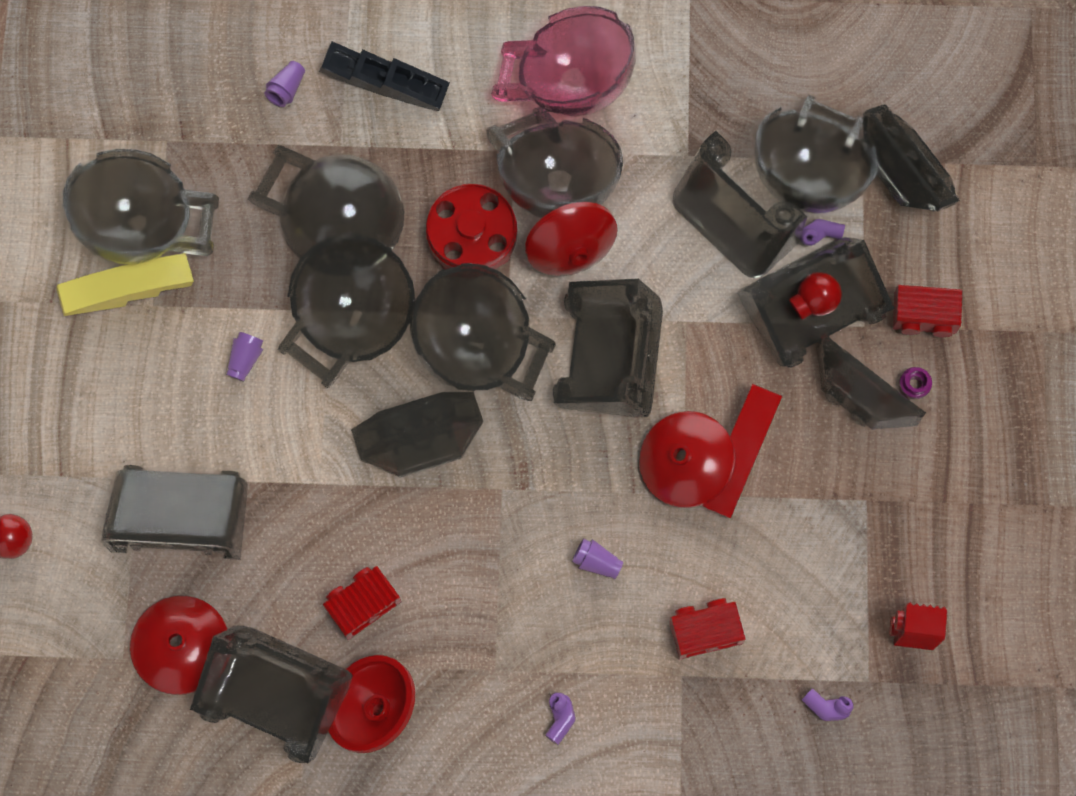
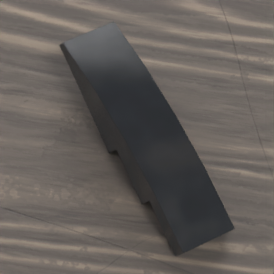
[319,41,450,111]

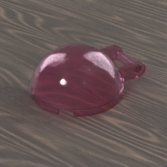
[491,6,636,117]

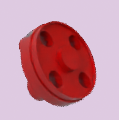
[426,184,517,276]

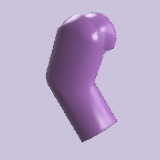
[800,219,845,246]
[801,688,853,721]
[545,692,576,745]

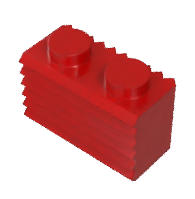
[893,285,962,338]
[323,566,402,640]
[669,598,746,660]
[889,602,947,650]

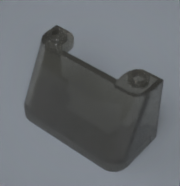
[673,131,808,278]
[737,237,895,368]
[553,278,663,417]
[101,465,248,560]
[190,626,353,764]

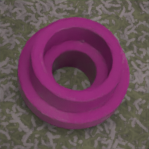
[899,367,932,399]

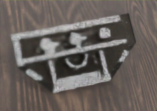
[863,104,960,212]
[816,333,926,430]
[351,392,483,478]

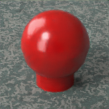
[788,272,842,321]
[0,514,33,559]

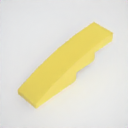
[56,253,194,316]

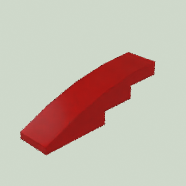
[701,384,782,518]

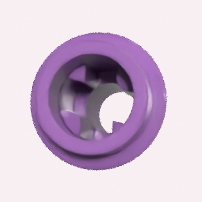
[265,61,305,107]
[226,332,263,381]
[572,538,623,579]

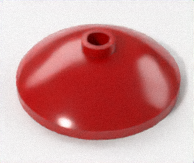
[525,202,618,276]
[639,411,735,508]
[130,596,230,695]
[325,655,415,753]

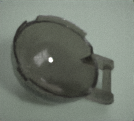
[754,94,879,214]
[486,106,623,218]
[248,145,405,275]
[63,149,219,264]
[277,234,415,389]
[410,263,556,401]

